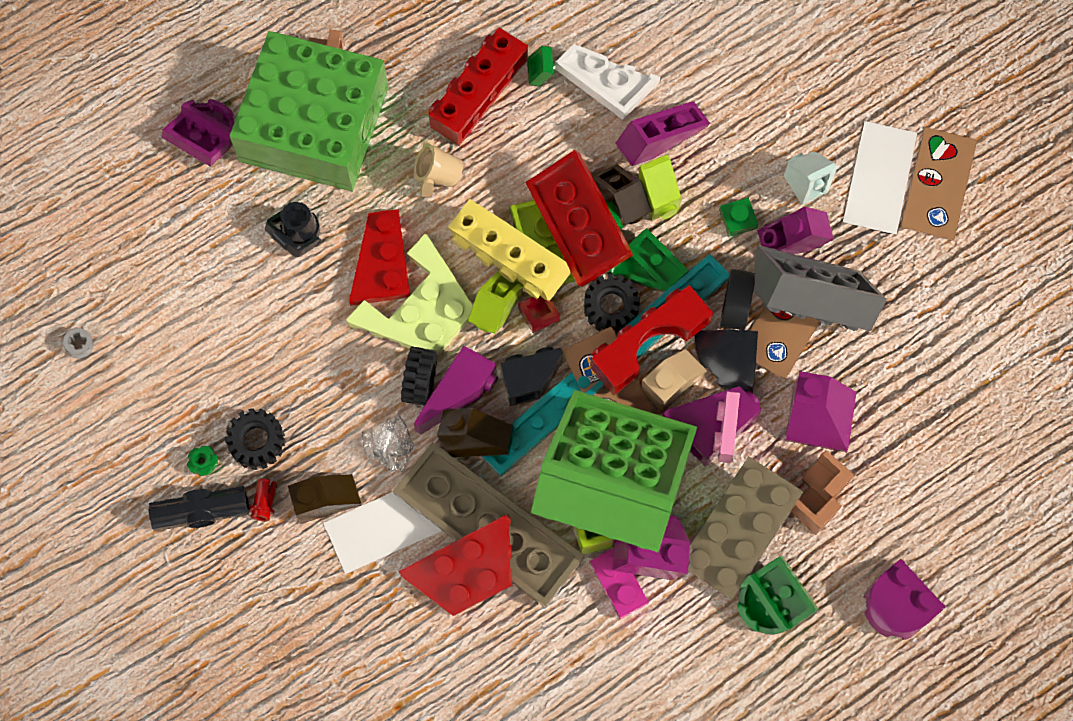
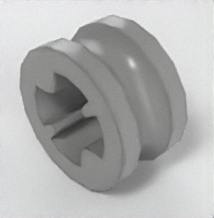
[63,328,93,359]

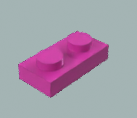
[589,548,649,619]

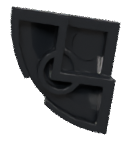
[694,330,758,393]

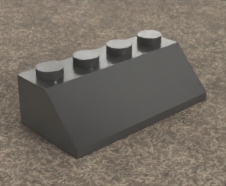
[754,245,887,331]

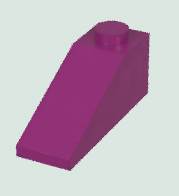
[615,101,710,166]
[414,346,498,435]

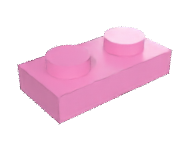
[713,392,740,463]

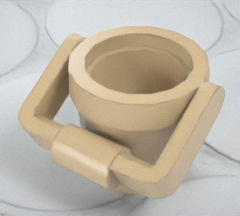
[414,140,463,197]

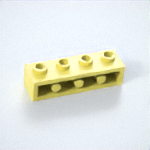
[448,199,571,302]

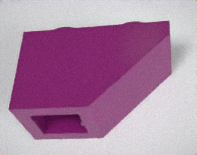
[757,206,834,254]

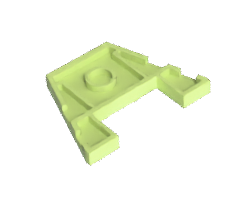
[346,234,473,356]

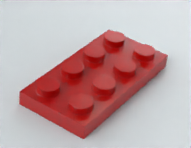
[525,150,633,287]

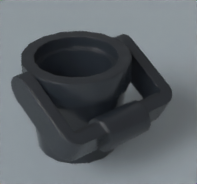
[265,202,321,257]

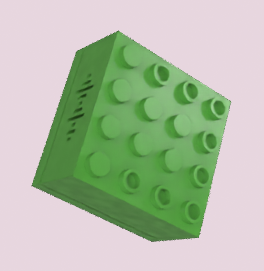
[230,31,389,192]
[531,390,697,552]

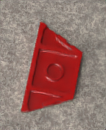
[398,514,512,616]

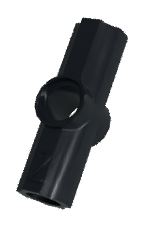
[148,486,249,532]

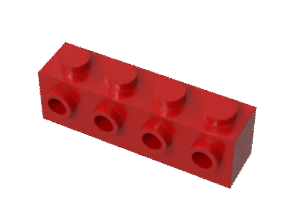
[428,27,528,146]

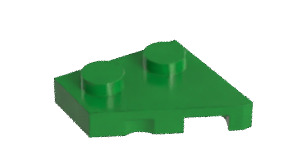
[606,228,689,293]

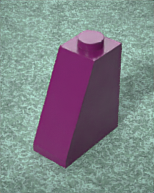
[663,386,762,466]

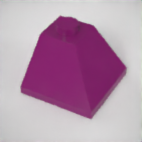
[785,371,857,453]

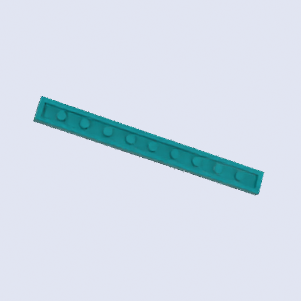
[481,254,730,478]

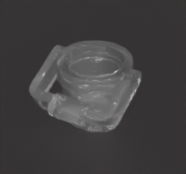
[361,415,414,472]

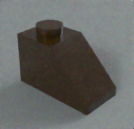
[592,164,652,226]
[437,408,515,457]
[287,474,362,524]

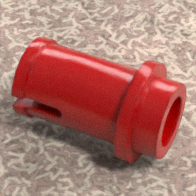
[249,479,278,522]

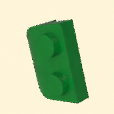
[737,556,819,635]

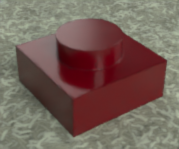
[518,296,560,333]

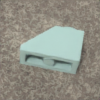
[784,151,837,205]

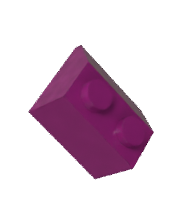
[612,515,690,580]

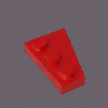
[349,209,410,306]

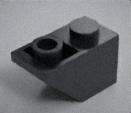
[500,347,563,406]

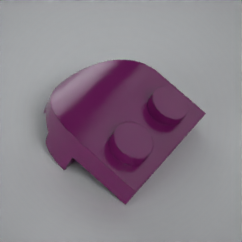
[162,99,235,167]
[864,559,946,640]

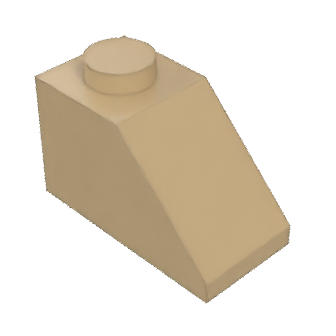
[641,349,707,413]

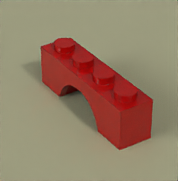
[590,285,713,396]

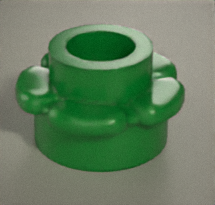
[187,445,218,476]

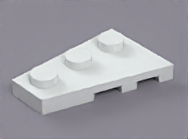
[555,44,661,120]

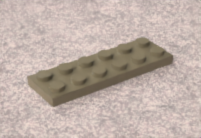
[393,442,585,609]

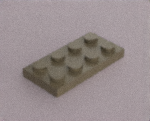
[688,456,803,600]

